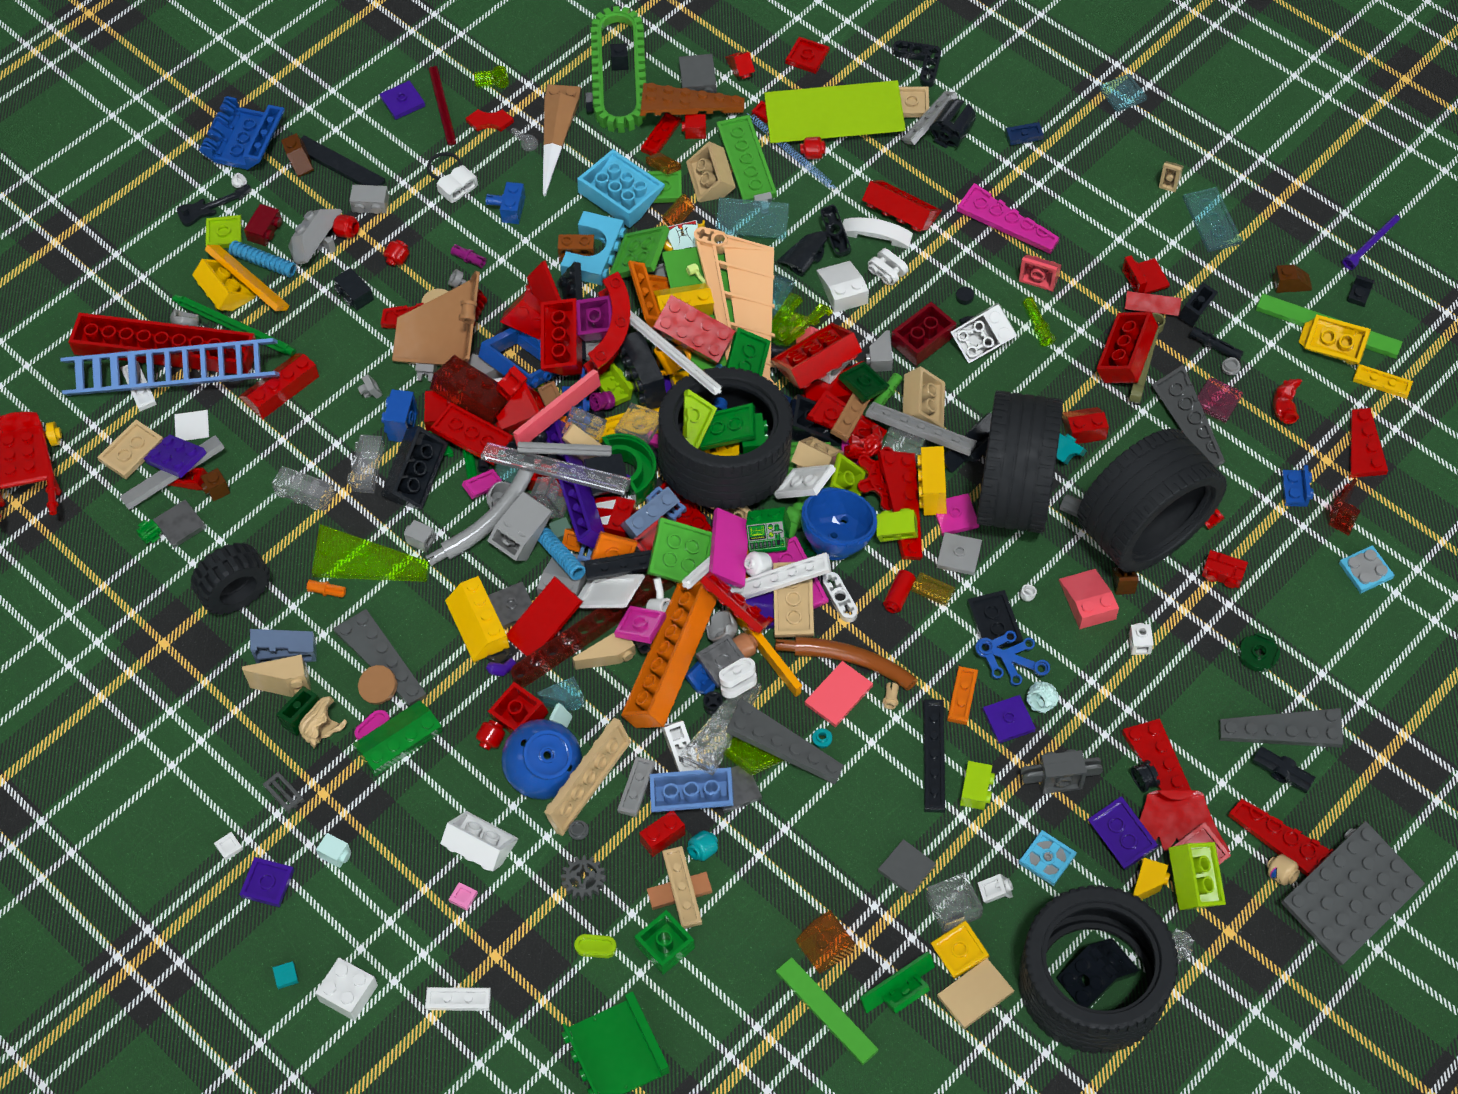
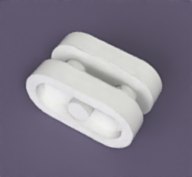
[868,248,908,285]
[719,658,757,698]

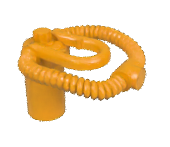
[654,346,692,376]

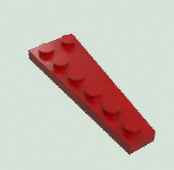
[1228,799,1334,876]

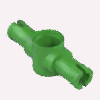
[787,496,810,539]

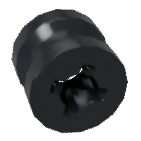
[703,691,724,716]

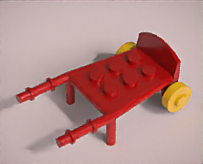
[0,412,62,519]

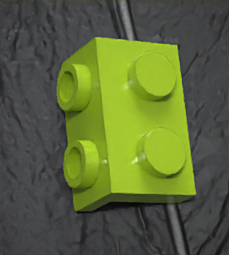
[598,363,633,406]

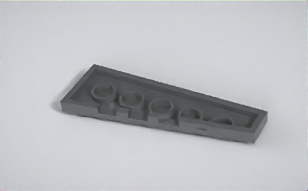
[726,699,844,784]

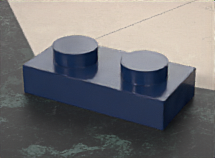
[1005,122,1044,145]

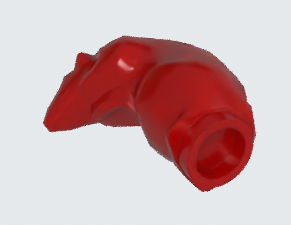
[1273,379,1302,424]

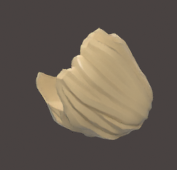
[299,696,347,749]

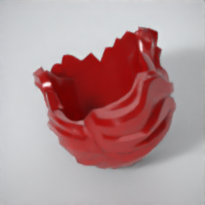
[844,425,883,459]

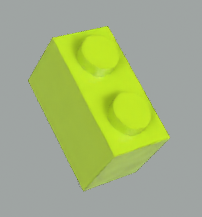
[876,508,918,542]
[960,761,995,810]

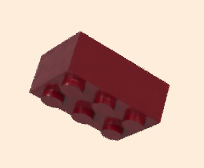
[891,302,957,366]

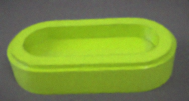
[574,934,617,958]

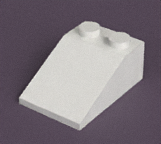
[816,261,869,313]

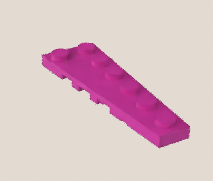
[957,183,1059,254]

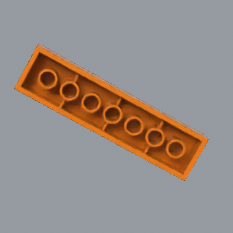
[621,581,718,728]

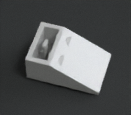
[951,302,1017,363]

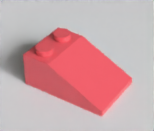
[1059,569,1119,629]

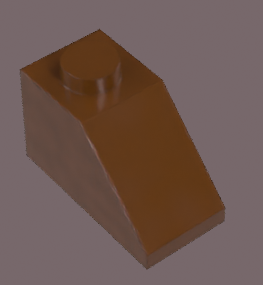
[281,133,314,177]
[1273,265,1312,293]

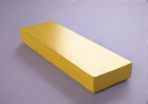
[1353,364,1413,399]

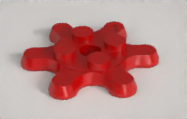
[857,447,917,511]

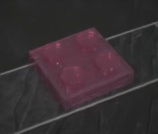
[1198,377,1244,423]

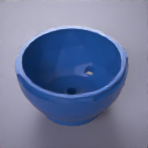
[801,487,877,560]
[502,719,582,800]

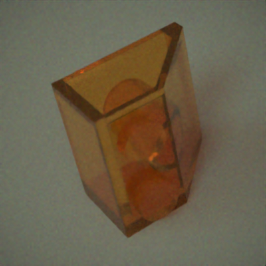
[795,910,855,975]

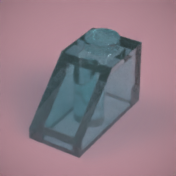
[772,275,795,316]
[537,676,585,711]

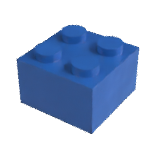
[381,389,418,442]

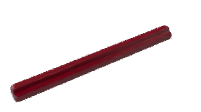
[429,66,456,146]

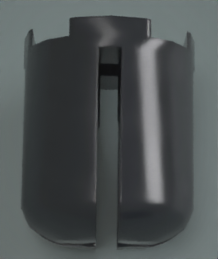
[929,99,976,148]

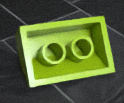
[1169,842,1226,910]

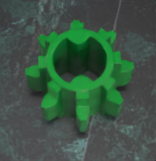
[136,519,162,544]

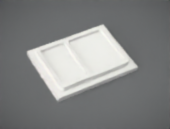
[578,574,645,608]

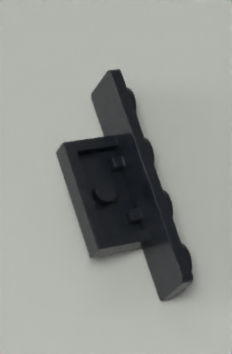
[944,413,992,473]

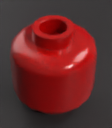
[800,136,826,160]
[332,214,359,238]
[383,240,410,267]
[476,720,506,751]

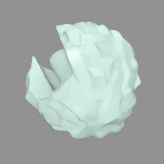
[1027,682,1059,713]

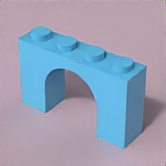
[560,211,626,286]

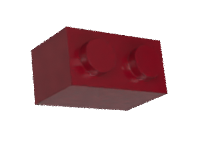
[244,204,282,246]

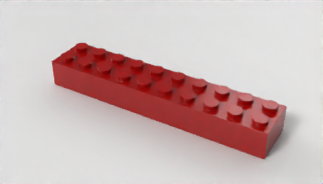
[68,313,256,374]

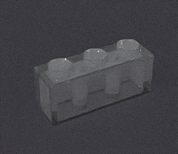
[347,434,385,493]
[272,466,335,511]

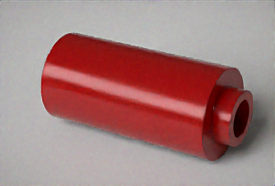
[883,570,916,613]

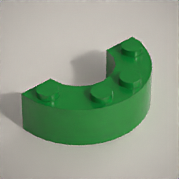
[602,433,657,505]

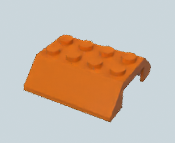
[628,261,670,328]

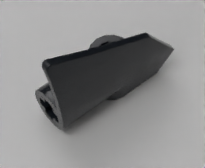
[777,231,827,276]

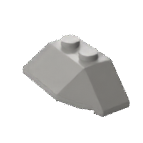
[288,209,342,264]

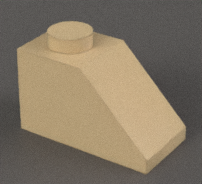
[1159,161,1184,192]

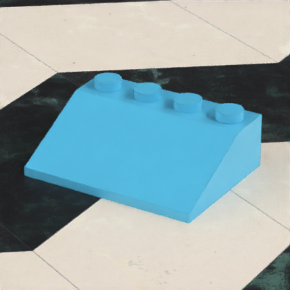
[577,149,665,228]

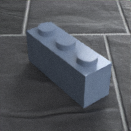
[620,487,680,539]

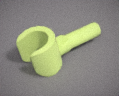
[686,264,706,283]

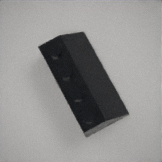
[381,426,448,510]

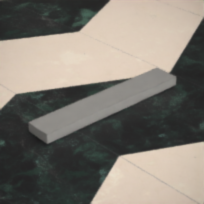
[865,402,977,456]
[119,435,225,510]

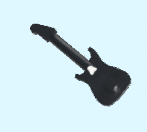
[177,185,251,226]

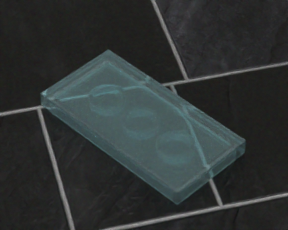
[1183,187,1242,252]
[716,197,789,239]

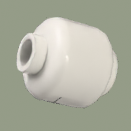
[744,551,773,576]

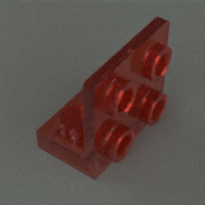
[1329,479,1361,536]

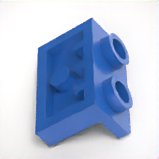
[1281,465,1314,507]

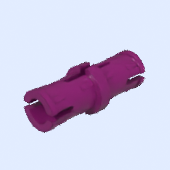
[451,244,487,268]

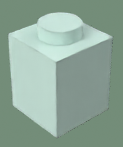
[316,833,351,868]

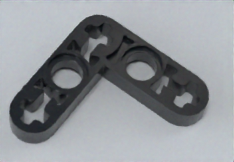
[893,40,941,88]

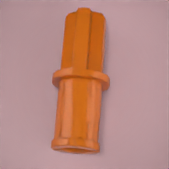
[306,579,346,597]

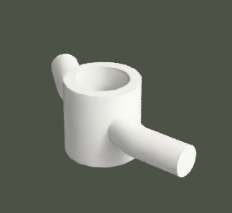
[646,577,670,612]

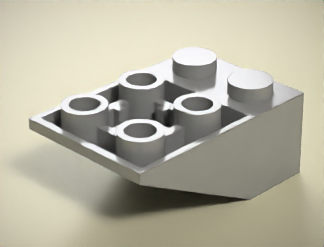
[487,492,553,561]

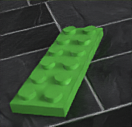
[717,115,777,205]

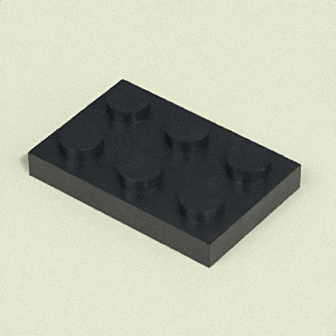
[967,590,1023,651]

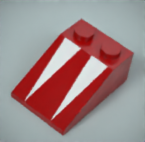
[571,496,636,538]

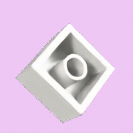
[315,958,378,1021]

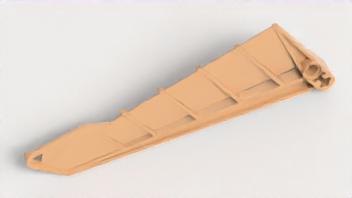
[694,227,780,390]

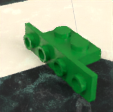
[860,952,935,1014]

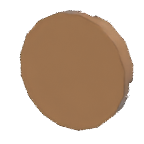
[358,665,397,705]

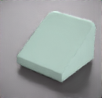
[549,703,572,727]

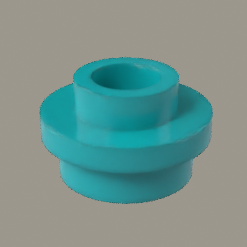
[812,728,832,748]

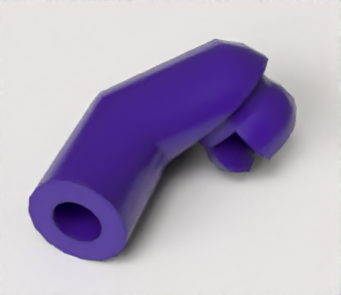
[486,658,517,676]

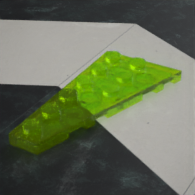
[312,524,429,582]

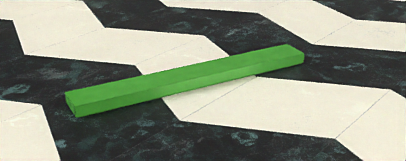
[1256,293,1403,359]

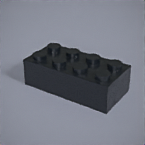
[619,331,666,411]

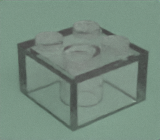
[926,872,983,933]

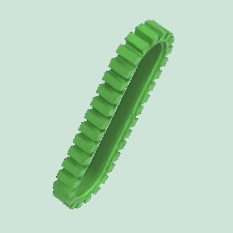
[591,6,647,133]

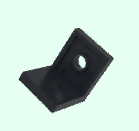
[1057,938,1140,1008]

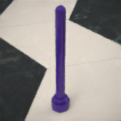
[1342,215,1400,270]

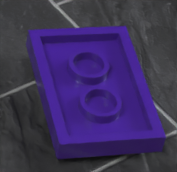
[144,434,207,478]
[1088,796,1159,870]

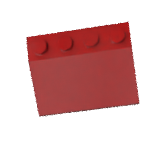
[771,323,862,389]

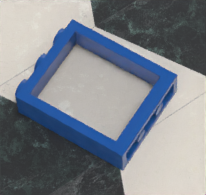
[478,327,559,388]

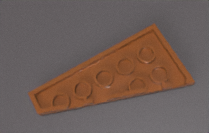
[640,83,745,116]

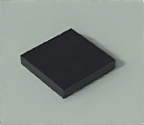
[584,453,630,496]

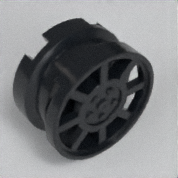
[1131,760,1160,793]

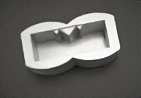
[437,165,478,203]

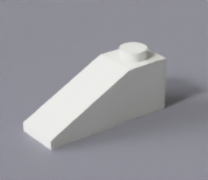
[661,720,700,772]

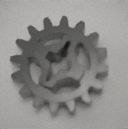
[561,855,606,901]

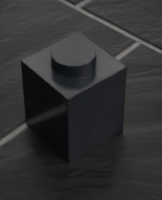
[610,43,629,71]

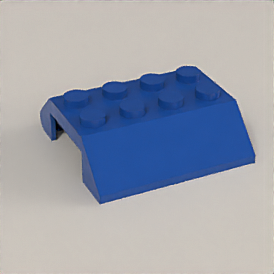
[199,96,285,170]

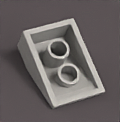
[537,553,587,596]

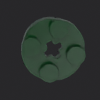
[1239,633,1280,673]

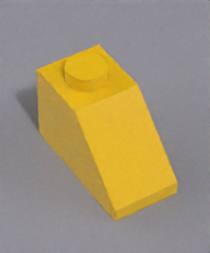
[1133,858,1170,900]

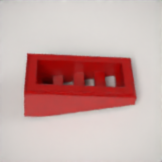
[169,468,207,490]

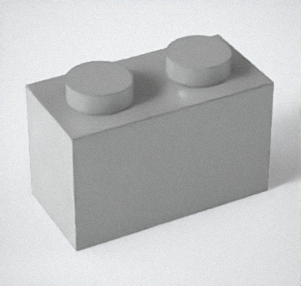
[349,185,389,214]

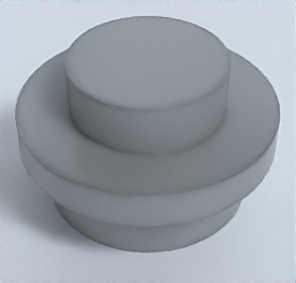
[1222,357,1241,375]

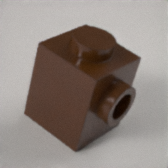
[201,468,230,502]

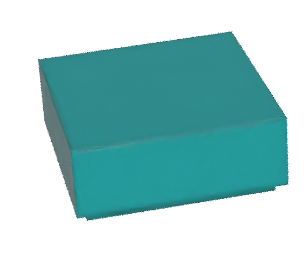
[272,961,299,989]

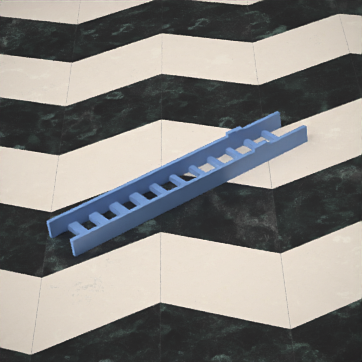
[60,338,280,396]

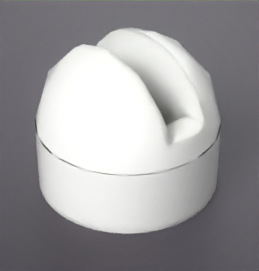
[231,173,247,189]
[1020,584,1037,602]

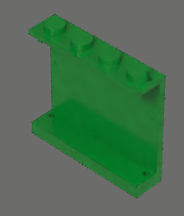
[561,991,670,1094]

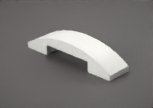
[843,217,913,249]

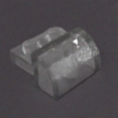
[881,426,928,465]

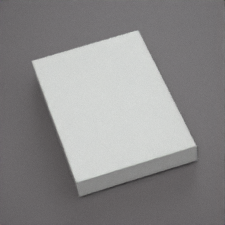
[774,464,836,499]

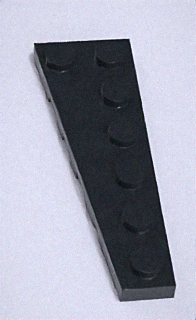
[558,262,586,364]

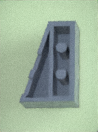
[250,629,317,664]

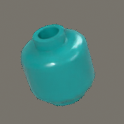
[687,830,718,861]

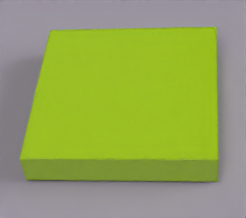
[206,215,242,248]

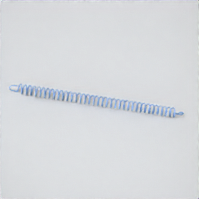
[747,113,836,189]

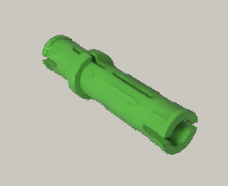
[864,373,903,421]

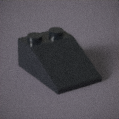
[790,394,842,447]

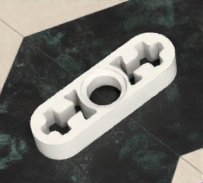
[823,572,858,622]

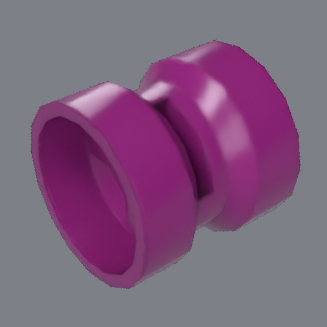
[589,391,615,411]

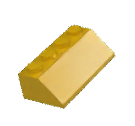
[445,576,510,662]

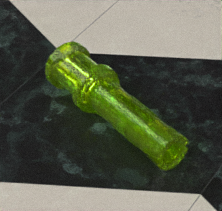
[1023,297,1056,347]

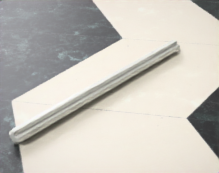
[630,311,722,395]

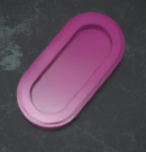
[355,710,390,741]

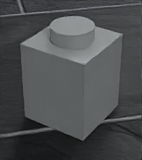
[404,520,436,552]

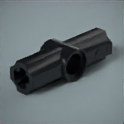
[1252,746,1316,793]

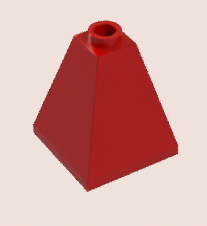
[496,382,545,433]

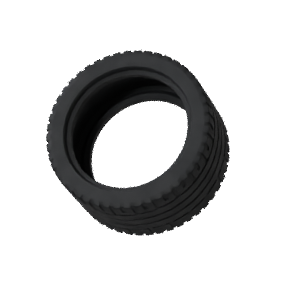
[658,367,793,509]
[977,390,1063,533]
[1077,428,1227,573]
[1018,885,1178,1054]

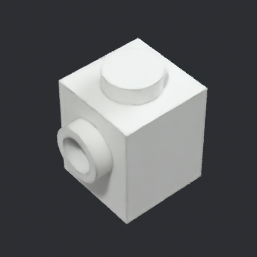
[1129,623,1153,655]

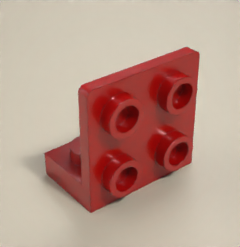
[1122,255,1170,294]

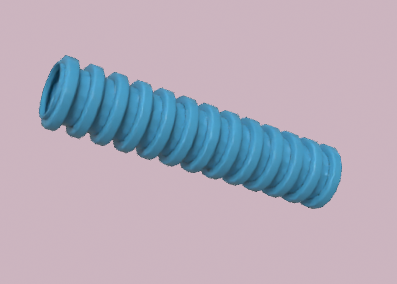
[228,240,296,278]
[538,528,586,580]

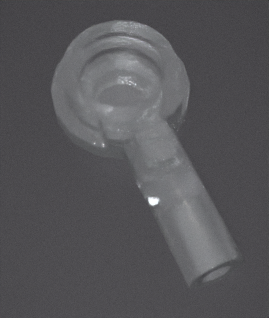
[511,128,538,151]

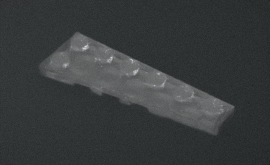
[679,682,762,776]

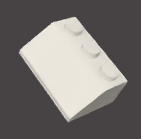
[440,811,518,872]

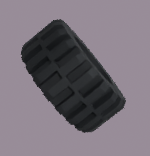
[191,543,270,615]

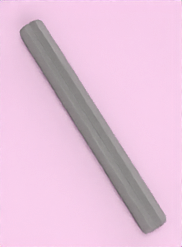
[517,442,612,457]

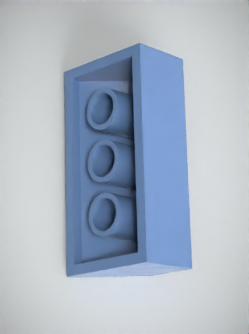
[650,767,734,812]

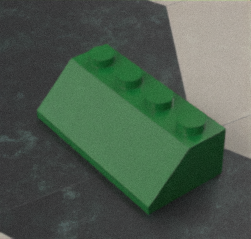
[352,700,442,777]

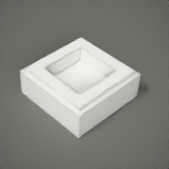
[214,832,243,861]

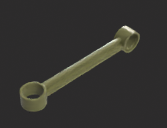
[1129,313,1166,404]

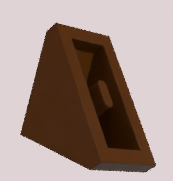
[1112,567,1139,595]

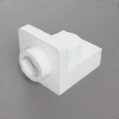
[978,874,1013,904]

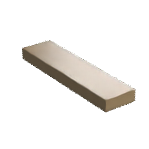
[662,846,702,929]

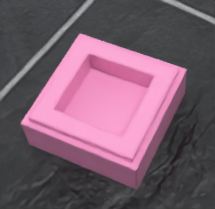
[449,882,478,911]

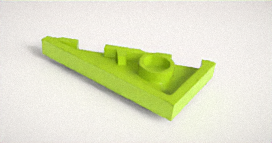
[683,389,717,449]

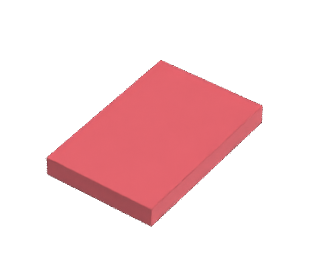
[805,661,873,728]

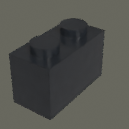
[333,267,374,311]
[1178,282,1218,327]

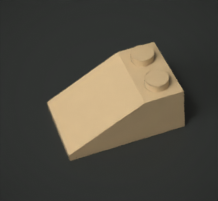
[242,655,311,697]

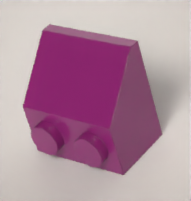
[576,296,612,342]

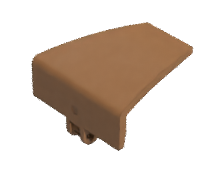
[392,271,480,367]

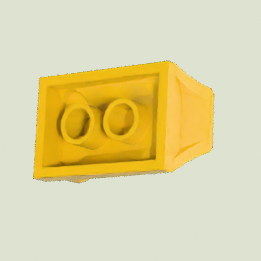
[1299,314,1371,365]

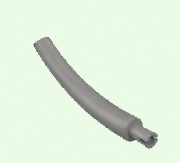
[426,464,535,567]

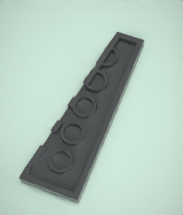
[1152,365,1225,468]
[333,609,427,707]
[1219,708,1343,748]

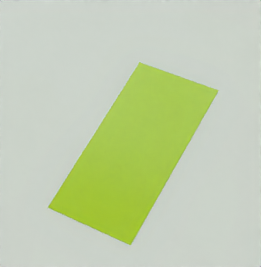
[764,80,906,143]

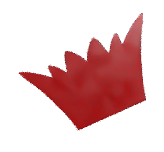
[1140,790,1230,852]

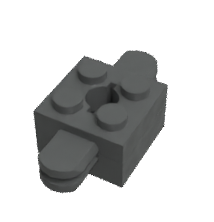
[1020,749,1103,794]

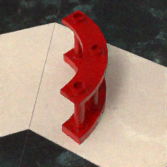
[583,271,631,377]

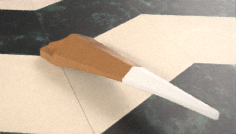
[543,84,581,197]

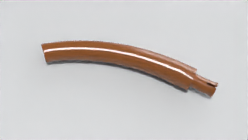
[775,636,918,691]

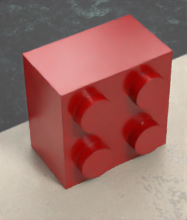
[488,682,549,742]

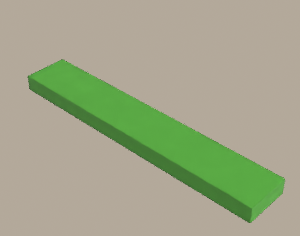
[776,957,879,1066]

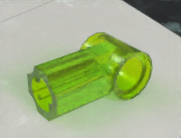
[474,66,509,88]

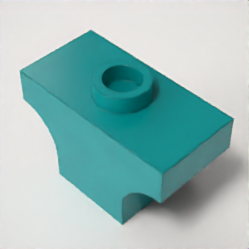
[1057,434,1087,464]

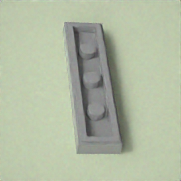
[902,91,958,145]

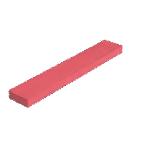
[513,369,601,445]

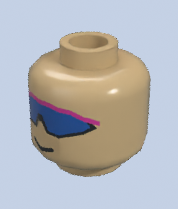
[1267,854,1300,885]

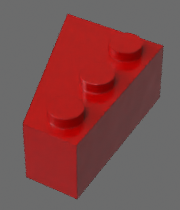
[500,290,541,340]

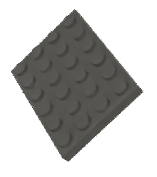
[1281,821,1425,966]

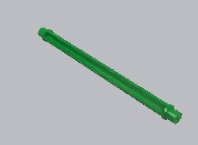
[172,294,296,356]

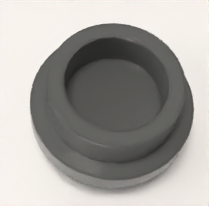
[568,820,589,840]

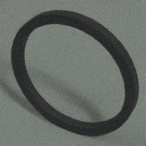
[427,152,462,180]

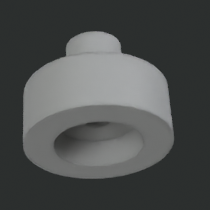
[448,269,467,288]

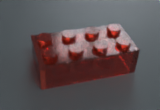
[430,355,508,425]

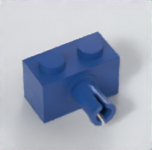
[486,182,526,224]

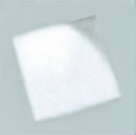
[614,403,659,444]

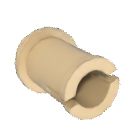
[883,683,899,709]

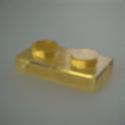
[911,572,955,606]

